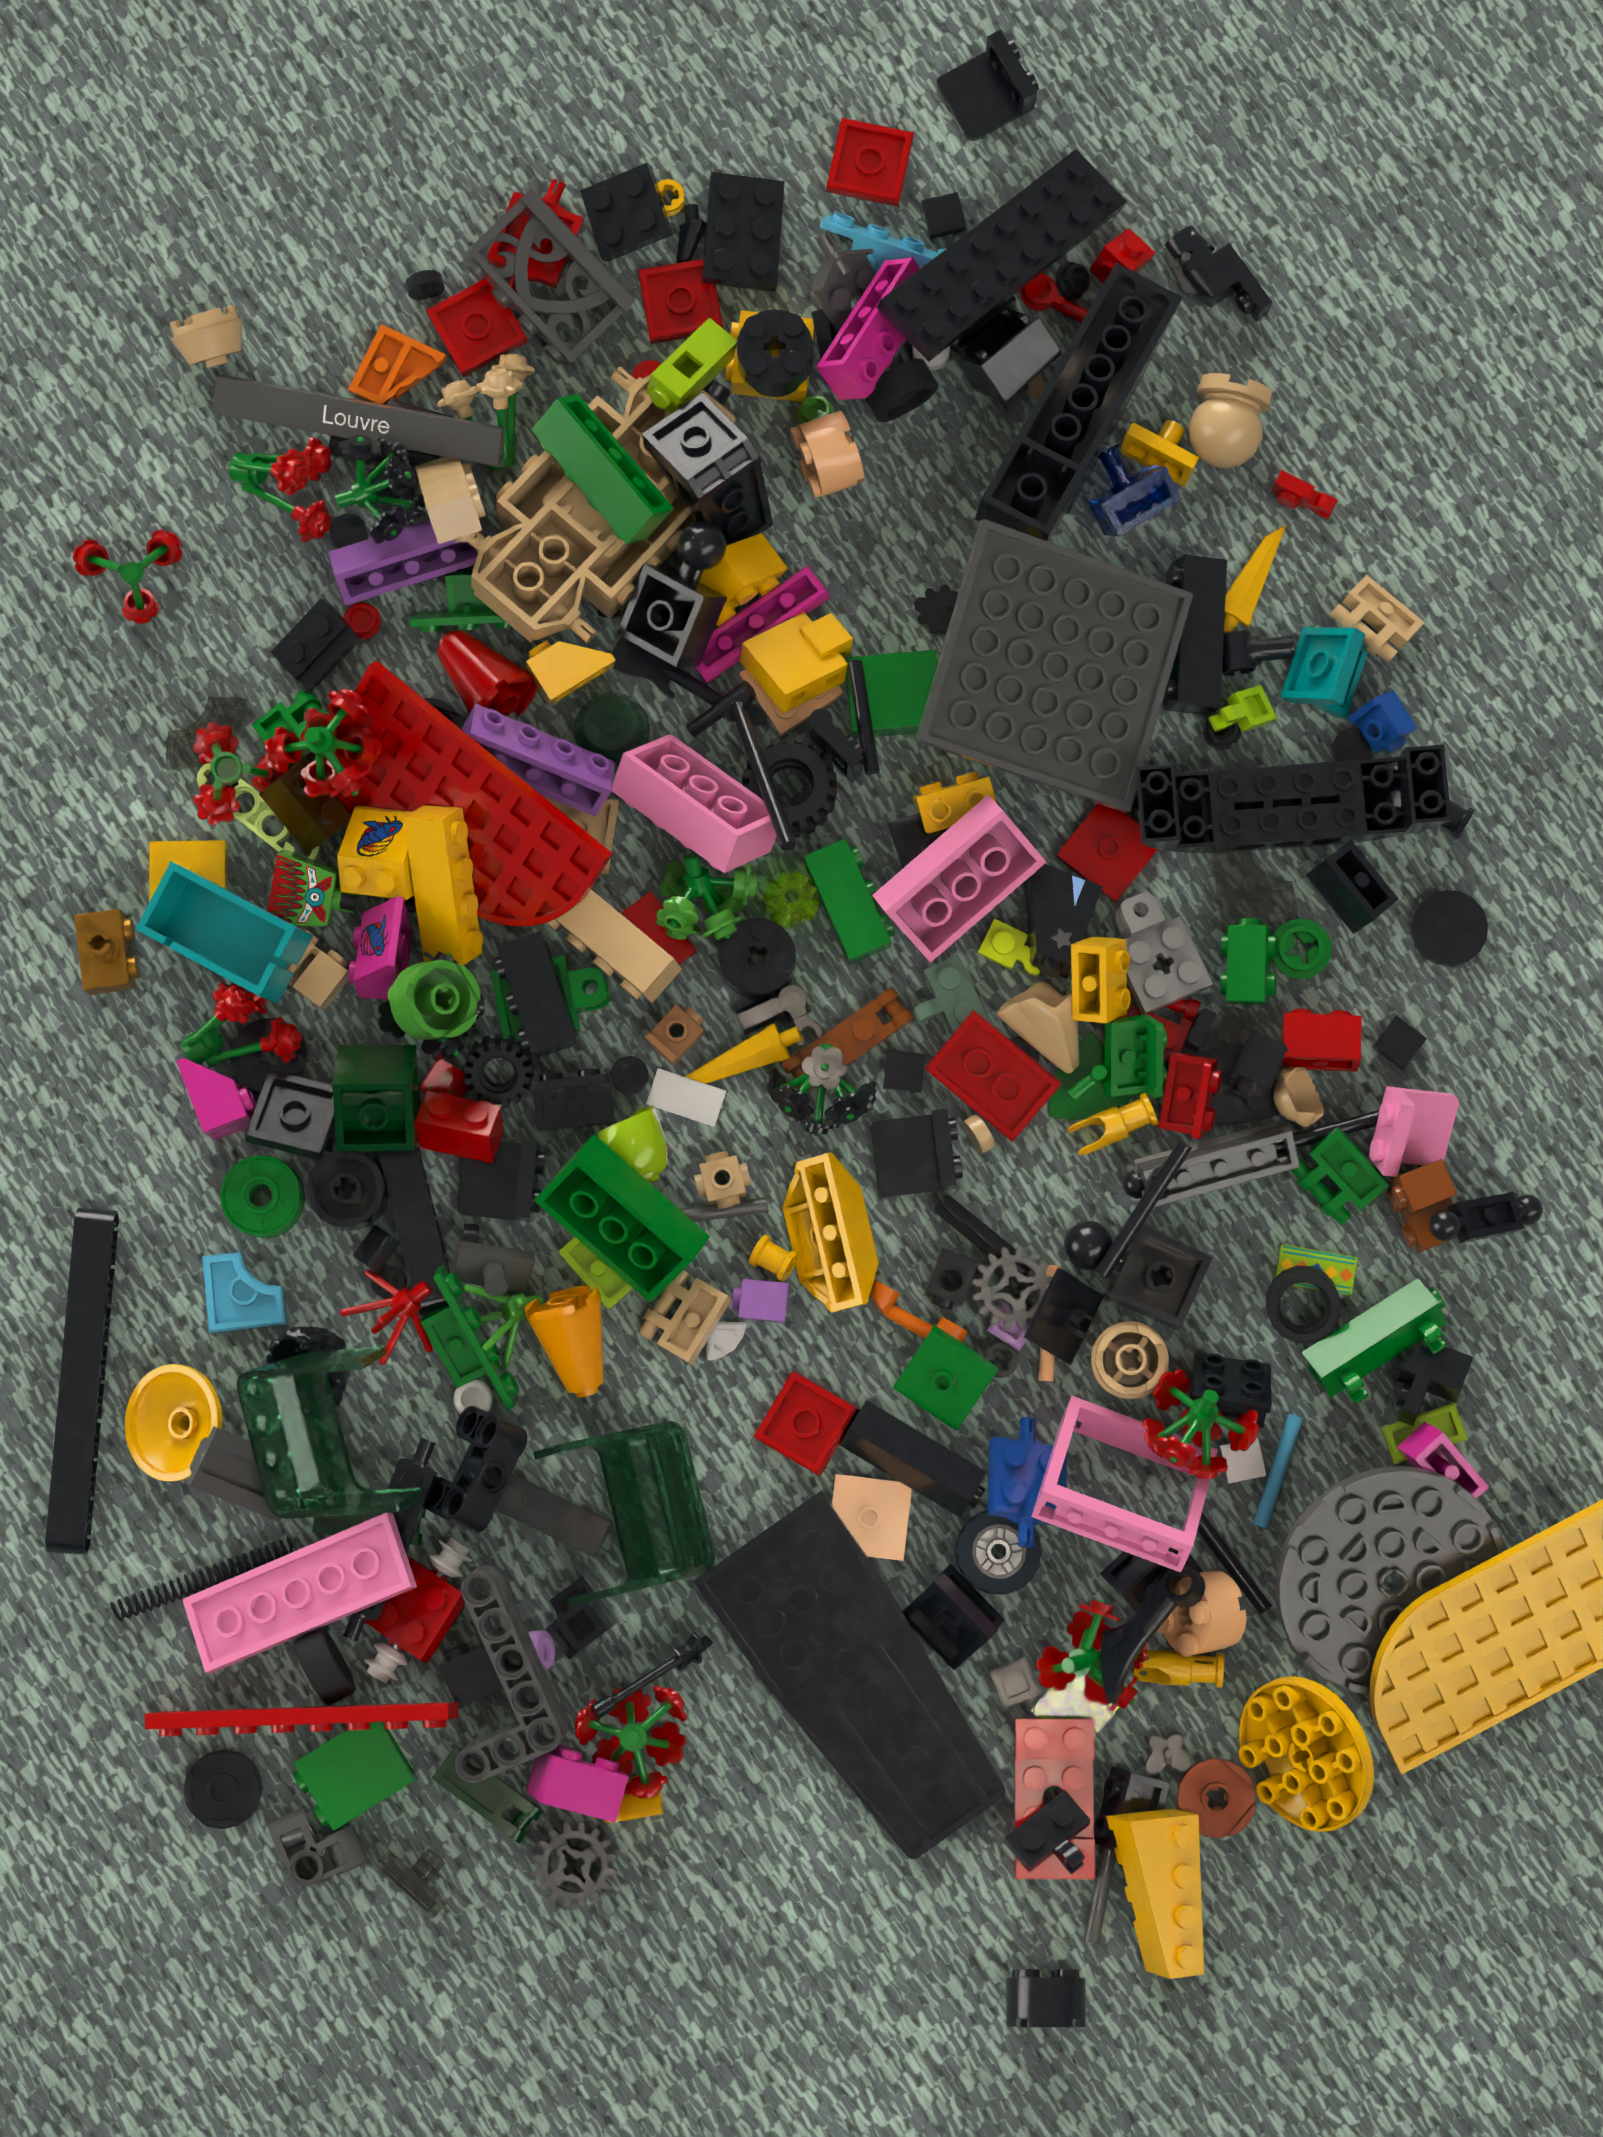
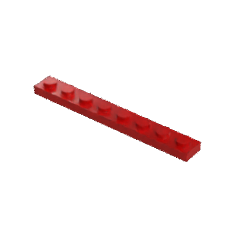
[145,1702,459,1737]

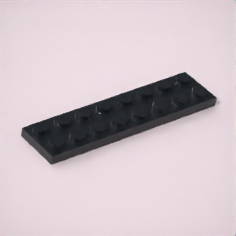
[876,149,1127,362]

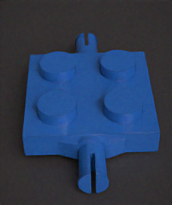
[988,1417,1067,1548]

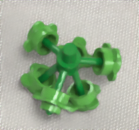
[656,853,760,941]

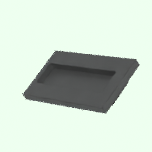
[186,1426,305,1522]

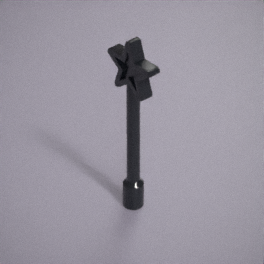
[590,1632,713,1719]

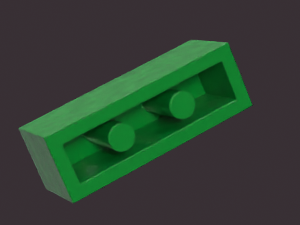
[803,838,895,965]

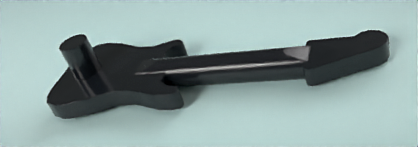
[612,637,766,726]

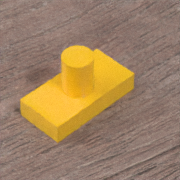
[1119,420,1199,487]

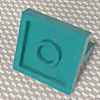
[1280,627,1368,718]

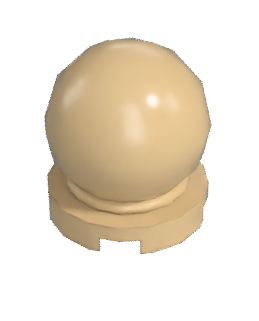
[1189,373,1272,469]

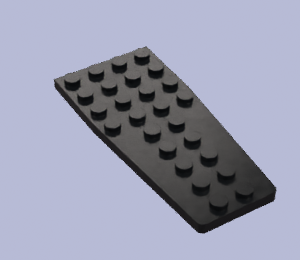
[693,1491,1005,1859]

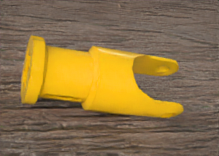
[1067,1093,1159,1156]
[1133,1650,1224,1688]

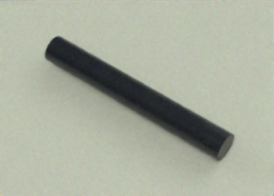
[848,660,880,775]
[1197,1512,1272,1614]

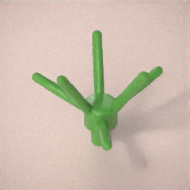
[463,1284,544,1368]

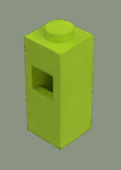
[646,318,737,414]

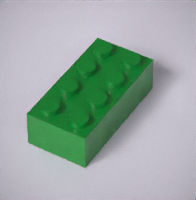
[534,1134,710,1303]

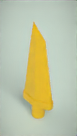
[1224,525,1286,633]
[684,1023,803,1084]

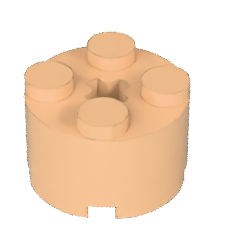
[790,411,864,498]
[1157,1571,1246,1657]

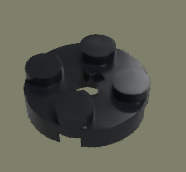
[231,1018,309,1093]

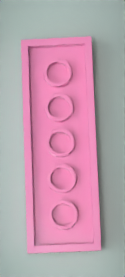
[182,1512,417,1673]

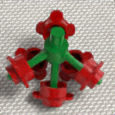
[265,689,382,798]

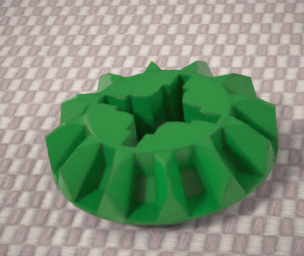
[1271,919,1332,980]

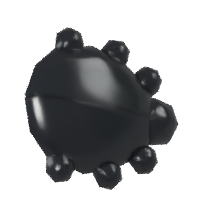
[914,585,959,634]

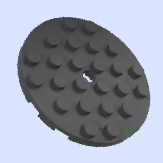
[1275,1466,1505,1695]

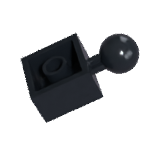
[617,521,727,667]
[1064,1221,1213,1331]

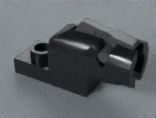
[1163,226,1272,322]

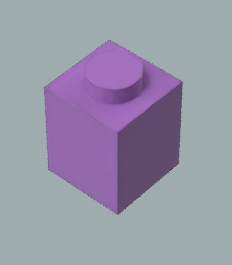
[732,1279,789,1324]

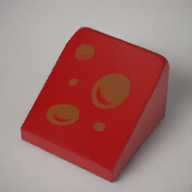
[419,1059,469,1098]

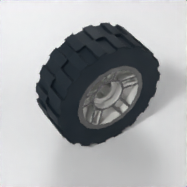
[955,1510,1042,1595]

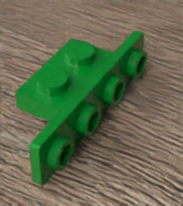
[409,572,512,632]
[420,1265,520,1410]

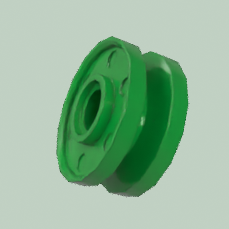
[220,1155,306,1239]

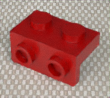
[1158,1051,1222,1140]

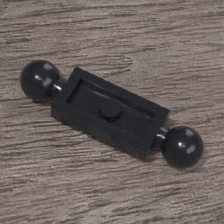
[1429,1192,1543,1244]

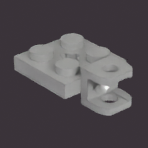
[1114,892,1213,1015]

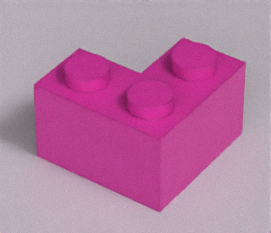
[1397,1421,1489,1499]
[525,1743,629,1823]

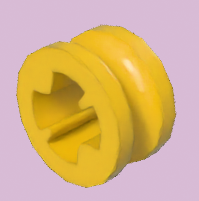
[657,179,685,217]

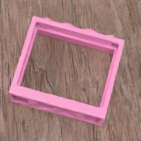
[1031,1395,1218,1572]

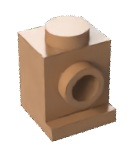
[645,1005,705,1067]

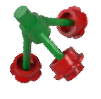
[73,529,183,624]

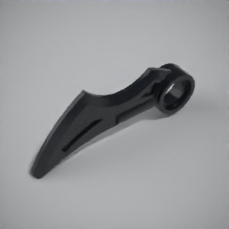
[1101,1564,1206,1705]

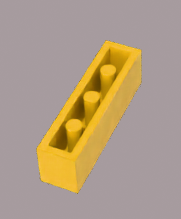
[403,805,483,966]

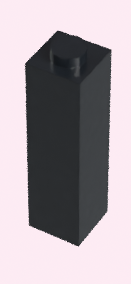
[840,1400,987,1517]

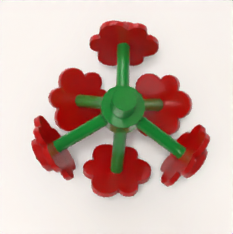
[1143,1369,1259,1479]
[1036,1599,1148,1712]
[574,1685,687,1799]

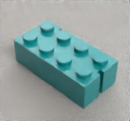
[136,861,314,1004]

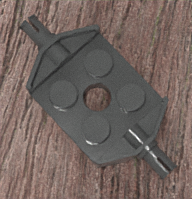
[812,230,905,368]

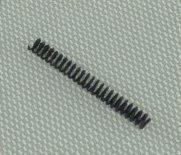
[110,1536,294,1622]

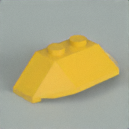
[783,1152,879,1313]

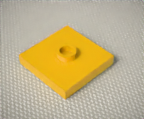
[149,840,227,902]

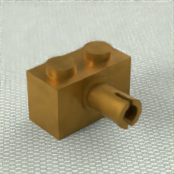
[74,909,140,995]

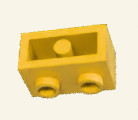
[1071,936,1131,1023]

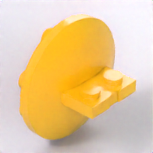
[1239,1676,1374,1832]

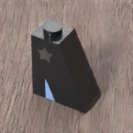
[1024,864,1103,979]

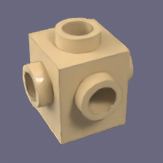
[694,1151,752,1209]

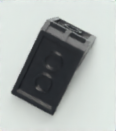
[642,392,773,546]

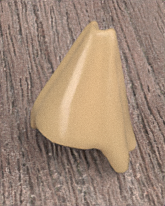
[997,982,1079,1074]

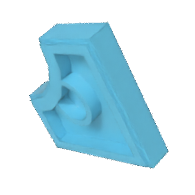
[202,1252,287,1333]

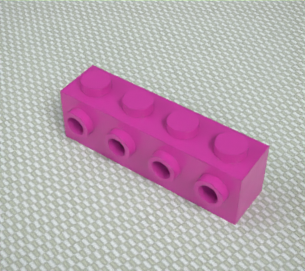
[816,257,920,400]

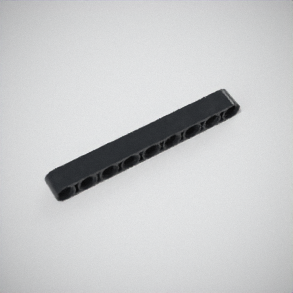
[45,1208,119,1555]

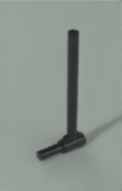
[687,680,796,851]

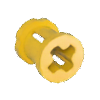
[748,1234,799,1283]

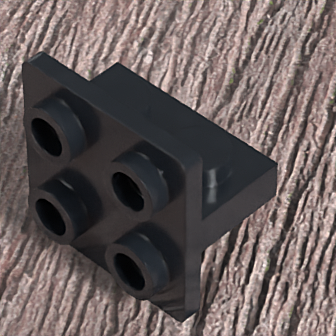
[1186,1353,1272,1428]

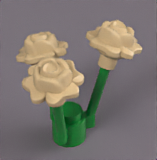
[437,354,535,469]

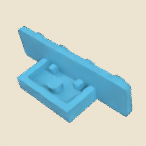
[820,212,945,273]

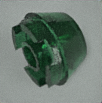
[574,692,650,766]

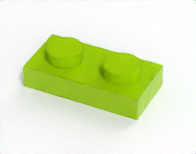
[558,1237,634,1310]

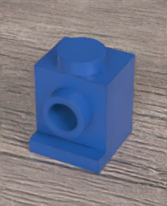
[1347,690,1417,755]

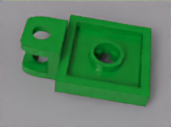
[490,955,611,1044]

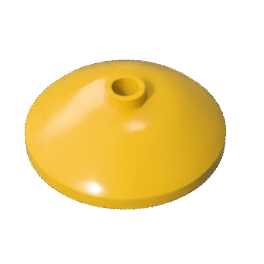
[125,1364,222,1482]

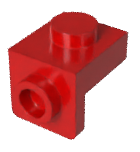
[1090,228,1155,284]

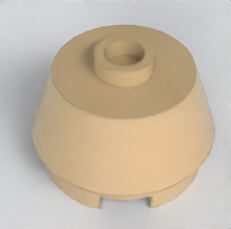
[169,305,243,368]
[1091,1321,1169,1399]

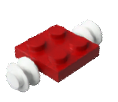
[364,1537,472,1683]

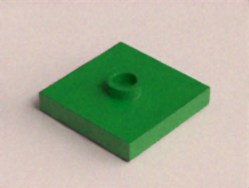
[892,1325,999,1431]

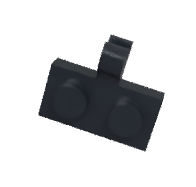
[1004,1790,1090,1875]

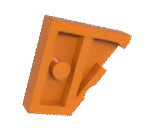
[348,324,447,405]

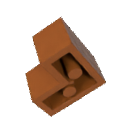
[1385,1159,1458,1254]

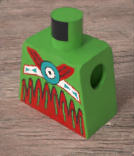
[267,850,359,926]

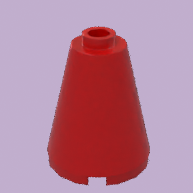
[437,630,537,717]

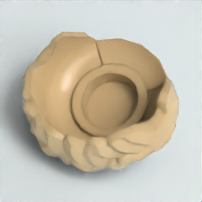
[1273,1066,1325,1127]

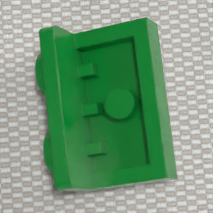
[1104,1014,1167,1098]

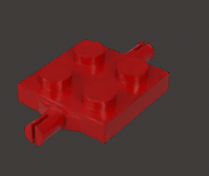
[487,179,584,291]

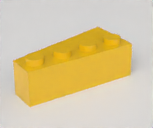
[1106,1809,1204,1979]

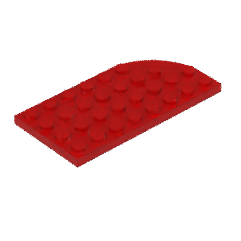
[324,661,613,926]

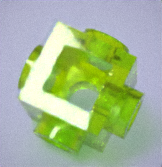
[763,871,821,929]

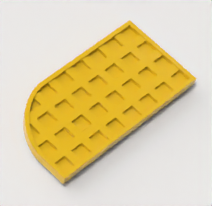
[1369,1499,1603,1775]

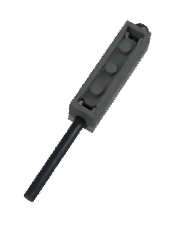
[1123,1110,1379,1207]

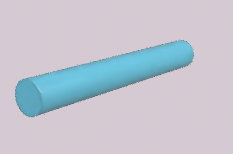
[1253,1414,1303,1529]

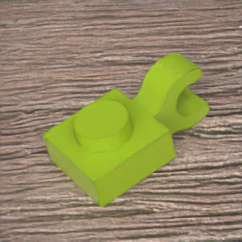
[1208,685,1277,732]

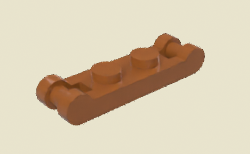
[781,987,915,1094]

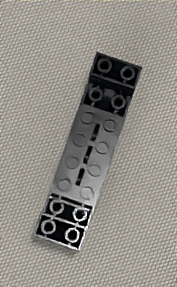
[1135,745,1451,854]

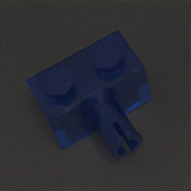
[1088,445,1182,537]

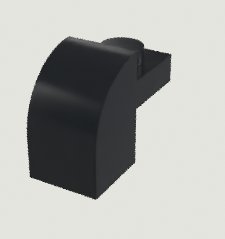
[1396,1347,1473,1426]

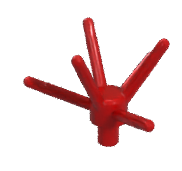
[340,1269,433,1365]

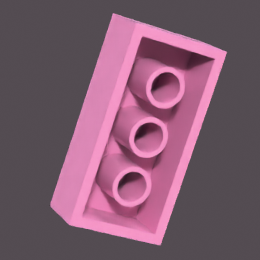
[611,734,777,873]
[872,795,1046,963]

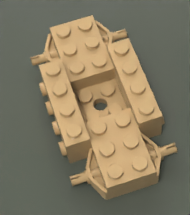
[467,366,736,644]

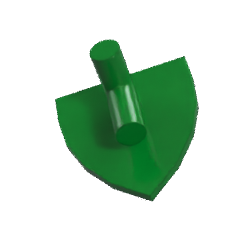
[1049,1032,1136,1120]

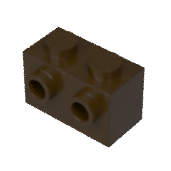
[259,759,351,854]

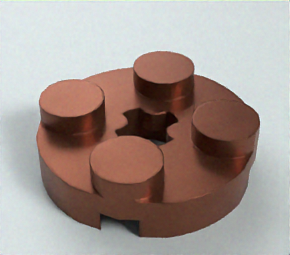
[1176,1758,1256,1838]

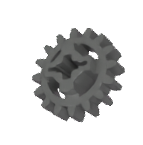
[971,1247,1053,1331]
[532,1821,618,1908]

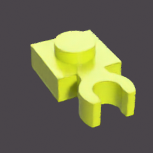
[977,918,1040,976]

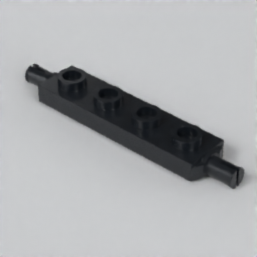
[342,1437,438,1641]

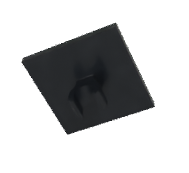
[1024,1268,1104,1365]

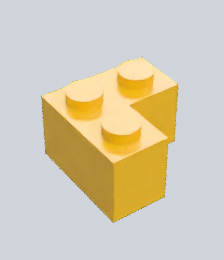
[700,533,788,627]

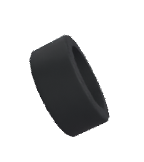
[865,358,939,422]
[1266,1266,1341,1343]
[294,1627,356,1706]

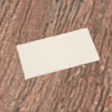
[646,1068,726,1127]

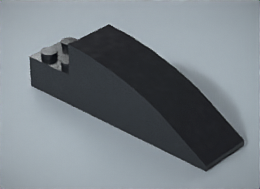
[975,263,1183,542]

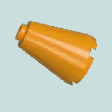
[524,1285,604,1398]

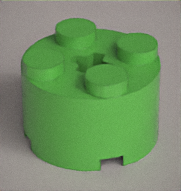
[388,960,480,1040]

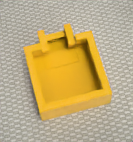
[740,612,853,713]

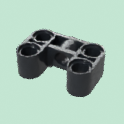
[425,1406,528,1533]

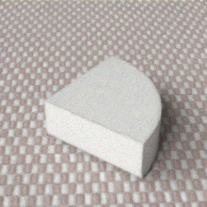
[707,1322,746,1361]

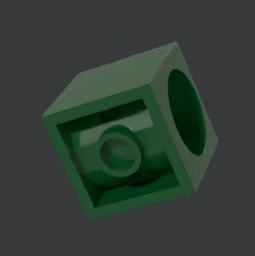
[332,1045,420,1151]

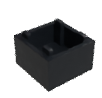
[952,309,1062,402]

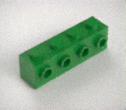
[531,394,674,545]

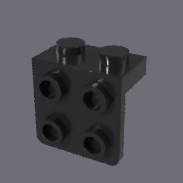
[937,30,1039,141]
[870,1108,963,1198]
[457,1140,546,1222]

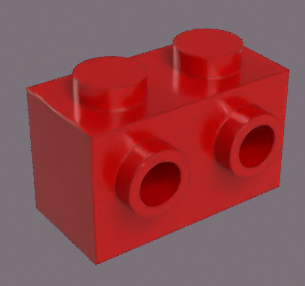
[1280,1009,1362,1072]
[415,1091,504,1163]

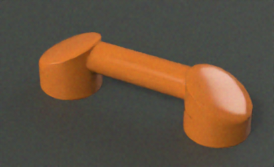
[870,1280,968,1343]

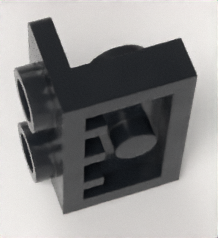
[1094,1767,1170,1851]

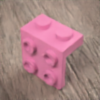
[1368,1086,1459,1177]

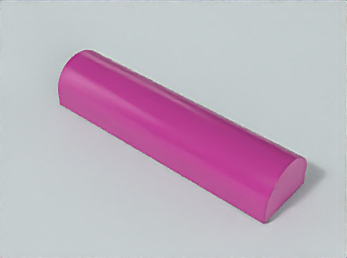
[693,566,830,684]

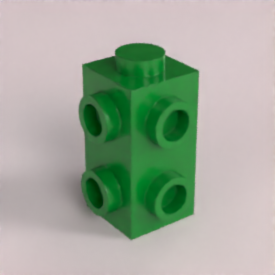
[1220,918,1278,1005]

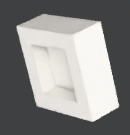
[1219,1438,1266,1484]

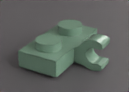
[912,954,991,1034]

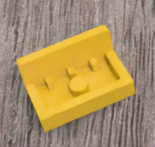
[912,771,997,834]

